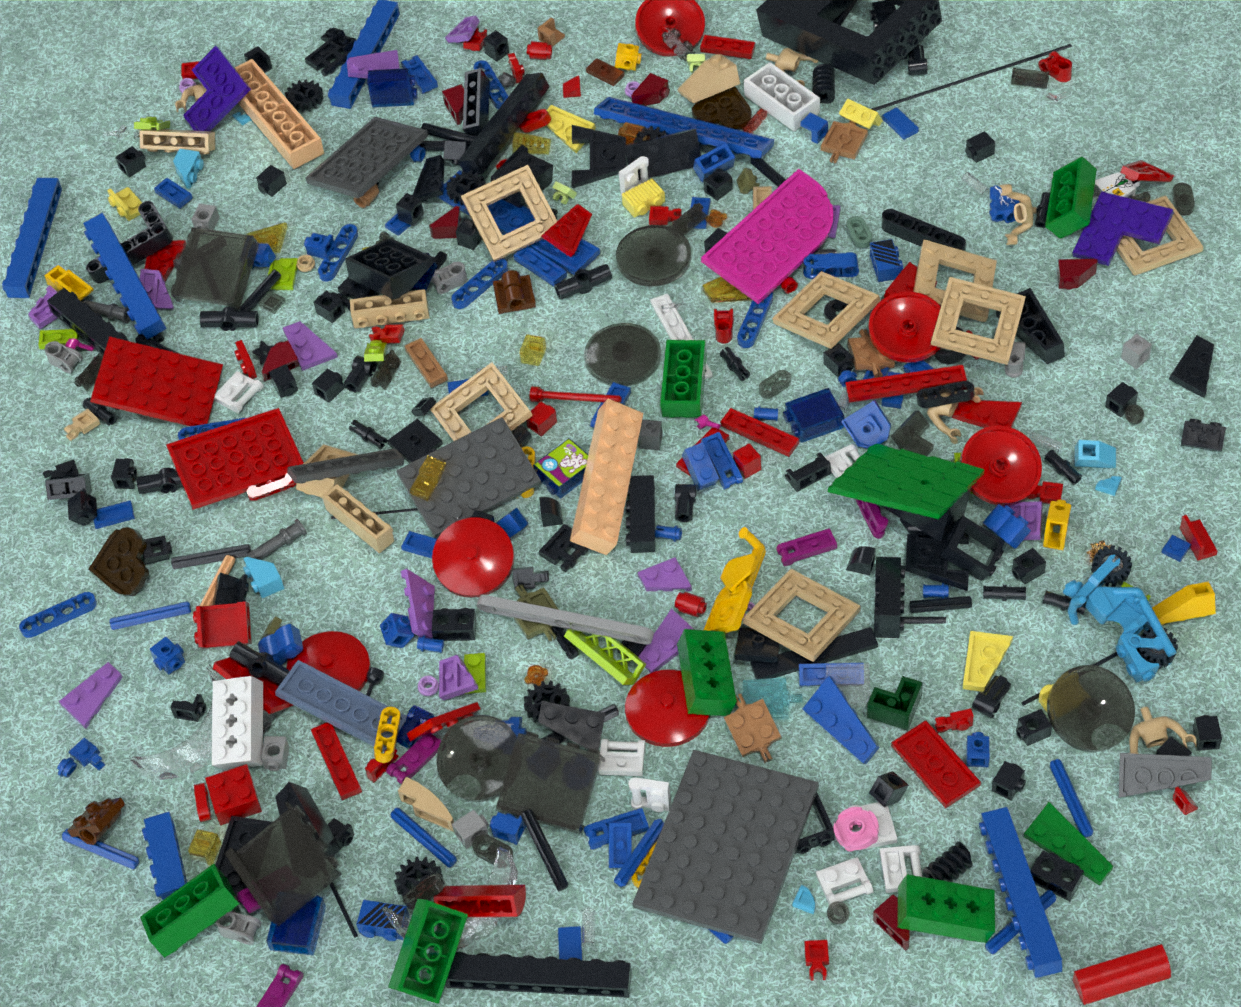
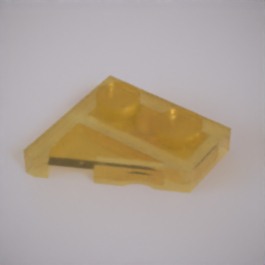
[244,222,288,253]
[702,277,752,303]

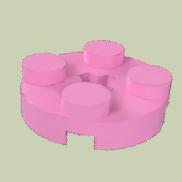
[833,807,879,852]

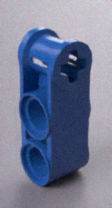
[803,252,859,279]

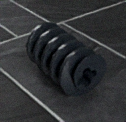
[812,64,835,104]
[923,841,973,882]

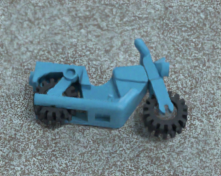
[1063,545,1178,683]

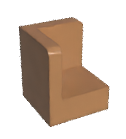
[537,17,565,47]

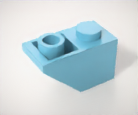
[173,149,204,189]
[1074,440,1116,468]
[243,557,284,598]

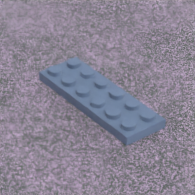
[275,660,408,752]

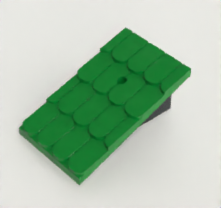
[828,444,985,542]

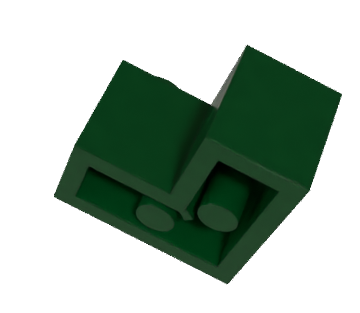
[867,676,923,731]

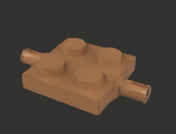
[821,120,868,164]
[847,329,895,378]
[724,694,782,763]

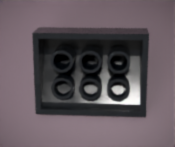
[345,238,435,299]

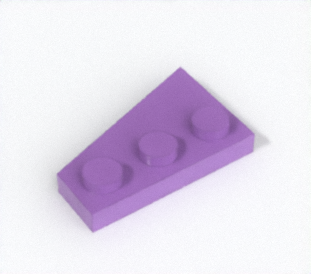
[347,50,401,82]
[283,321,338,371]
[401,568,435,638]
[639,608,695,673]
[59,662,123,729]

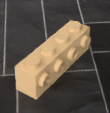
[140,129,215,154]
[350,289,429,329]
[322,484,394,554]

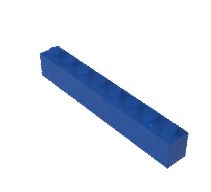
[328,0,400,109]
[2,178,62,298]
[83,212,167,340]
[978,807,1062,978]

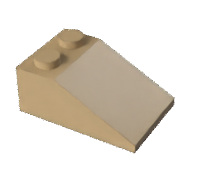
[678,54,740,103]
[296,444,358,499]

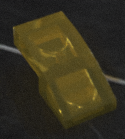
[410,456,446,501]

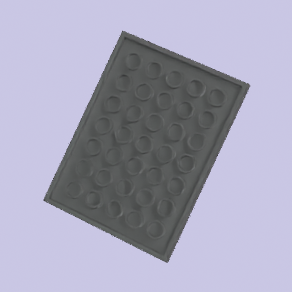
[632,749,819,944]

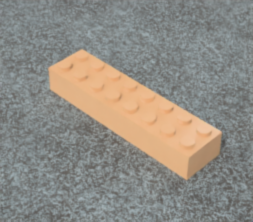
[235,59,324,169]
[570,399,643,555]

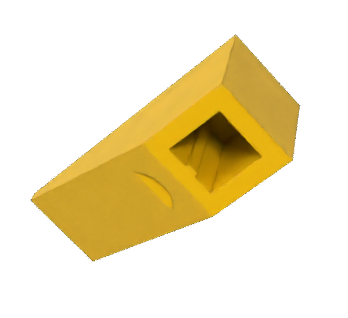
[1152,581,1216,625]

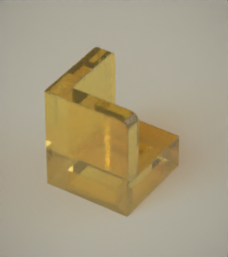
[519,334,546,366]
[188,829,222,866]

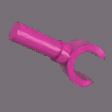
[65,338,93,351]
[695,414,721,430]

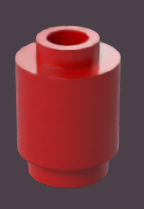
[527,41,552,60]
[674,592,707,618]

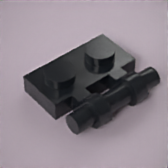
[305,39,349,76]
[332,276,379,311]
[539,524,588,572]

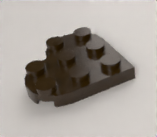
[692,86,752,130]
[88,527,149,596]

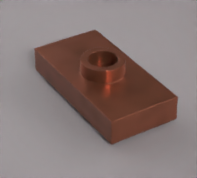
[586,58,624,86]

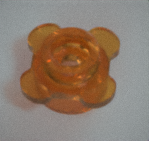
[705,209,727,228]
[524,665,548,686]

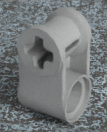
[431,262,468,294]
[44,341,83,374]
[1005,342,1025,378]
[216,911,262,945]

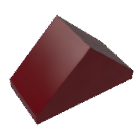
[429,206,461,239]

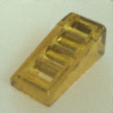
[512,132,551,154]

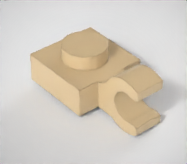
[64,409,100,441]

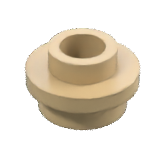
[297,255,315,272]

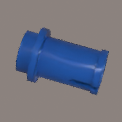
[754,406,778,421]
[655,525,682,542]
[923,583,949,598]
[417,635,444,653]

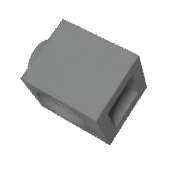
[191,203,219,234]
[1121,334,1152,369]
[261,736,289,771]
[452,810,489,849]

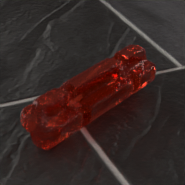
[742,108,767,134]

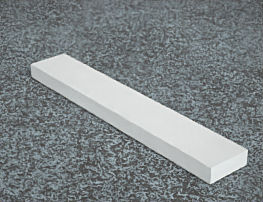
[650,293,713,379]

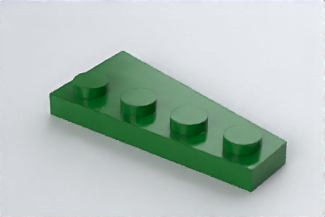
[1023,802,1113,886]

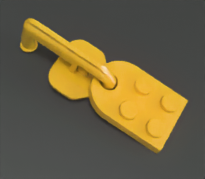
[704,527,766,633]

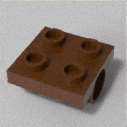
[492,270,536,314]
[67,797,125,845]

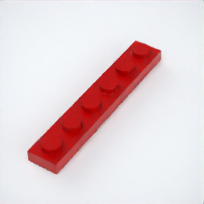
[845,365,967,403]

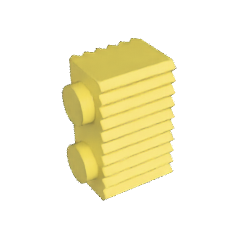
[622,178,665,218]

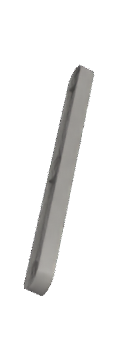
[477,595,654,645]

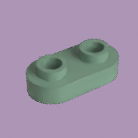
[846,216,872,248]

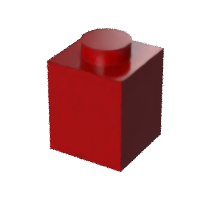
[526,401,557,437]
[733,443,761,479]

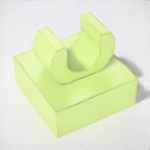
[687,54,706,73]
[552,181,577,205]

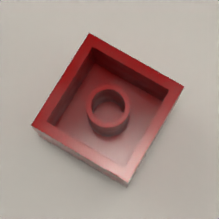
[205,764,262,826]

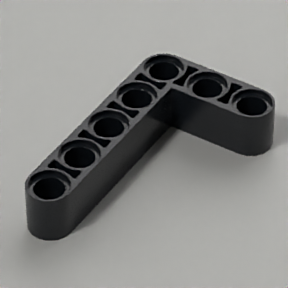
[86,201,173,284]

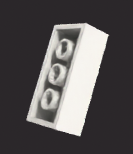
[744,62,820,131]
[212,676,263,770]

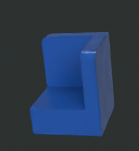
[800,112,828,144]
[496,507,529,538]

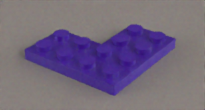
[183,45,251,131]
[1072,191,1174,266]

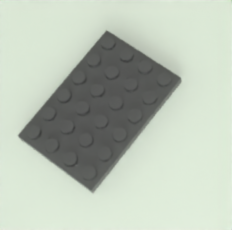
[305,117,428,198]
[396,417,541,538]

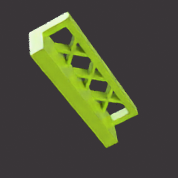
[564,629,646,685]

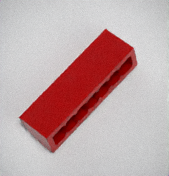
[433,885,526,917]
[1072,944,1171,1005]

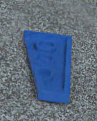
[802,675,880,764]

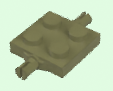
[514,585,559,641]

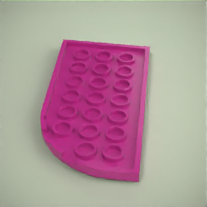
[701,169,833,304]

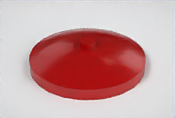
[635,0,705,57]
[869,291,941,363]
[960,426,1042,506]
[432,517,515,598]
[286,631,371,692]
[625,669,710,747]

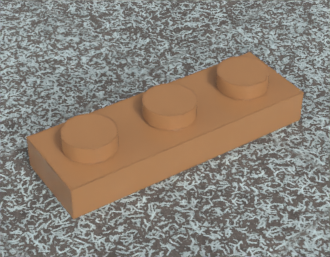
[404,338,448,388]

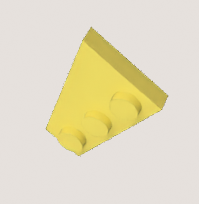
[546,105,596,154]
[963,631,1013,692]

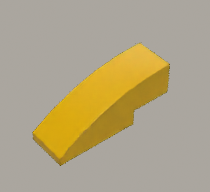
[44,265,94,301]

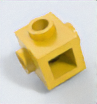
[615,43,642,71]

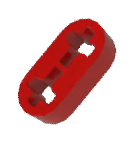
[519,109,551,133]
[194,782,212,822]

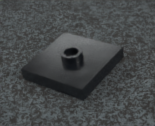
[387,419,443,464]
[735,628,780,663]

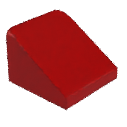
[563,76,581,98]
[1173,787,1198,815]

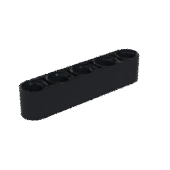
[882,209,966,251]

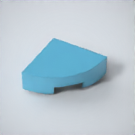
[232,112,251,125]
[1095,476,1122,496]
[792,885,815,914]

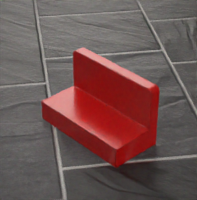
[1180,515,1218,561]

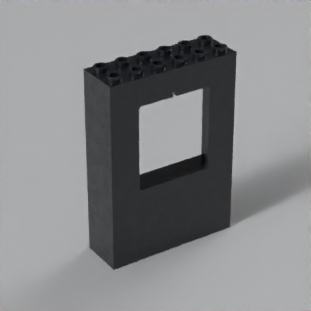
[756,0,942,85]

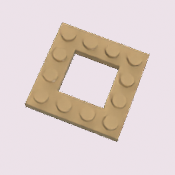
[461,165,557,262]
[1116,196,1203,276]
[913,240,997,322]
[772,271,880,349]
[931,277,1026,365]
[430,362,533,441]
[743,569,861,662]

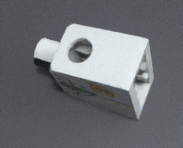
[1093,172,1140,199]

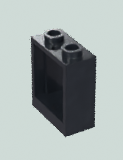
[939,516,1005,581]
[795,793,835,854]

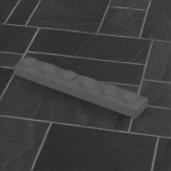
[287,448,404,484]

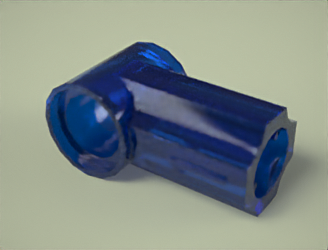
[396,705,434,749]

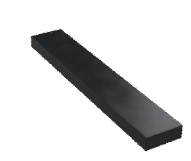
[750,627,878,683]

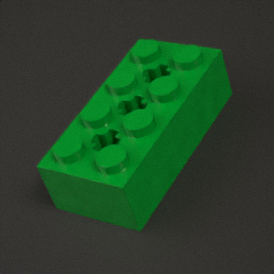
[1045,156,1097,239]
[660,340,707,418]
[677,629,737,716]
[140,864,239,958]
[897,874,995,943]
[388,898,468,1004]

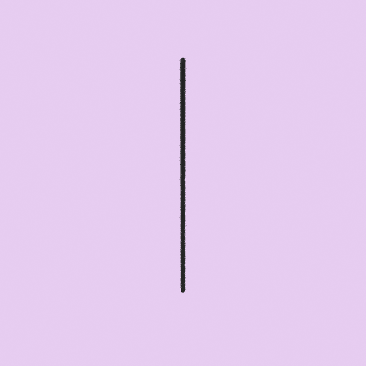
[872,44,1072,111]

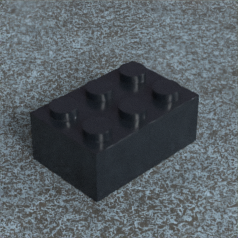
[491,151,553,208]

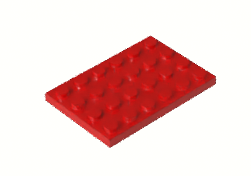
[90,336,223,426]
[166,408,304,510]

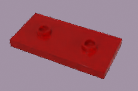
[213,657,293,714]
[891,720,981,809]

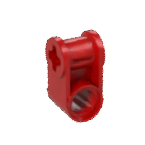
[1038,51,1072,82]
[714,308,734,344]

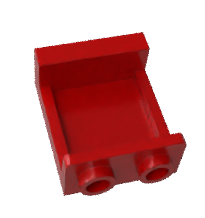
[193,602,252,648]

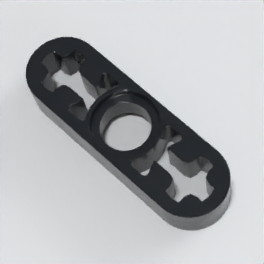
[916,381,975,408]

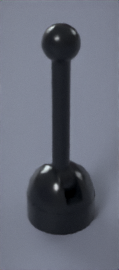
[366,667,385,697]

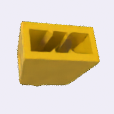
[1043,500,1071,550]

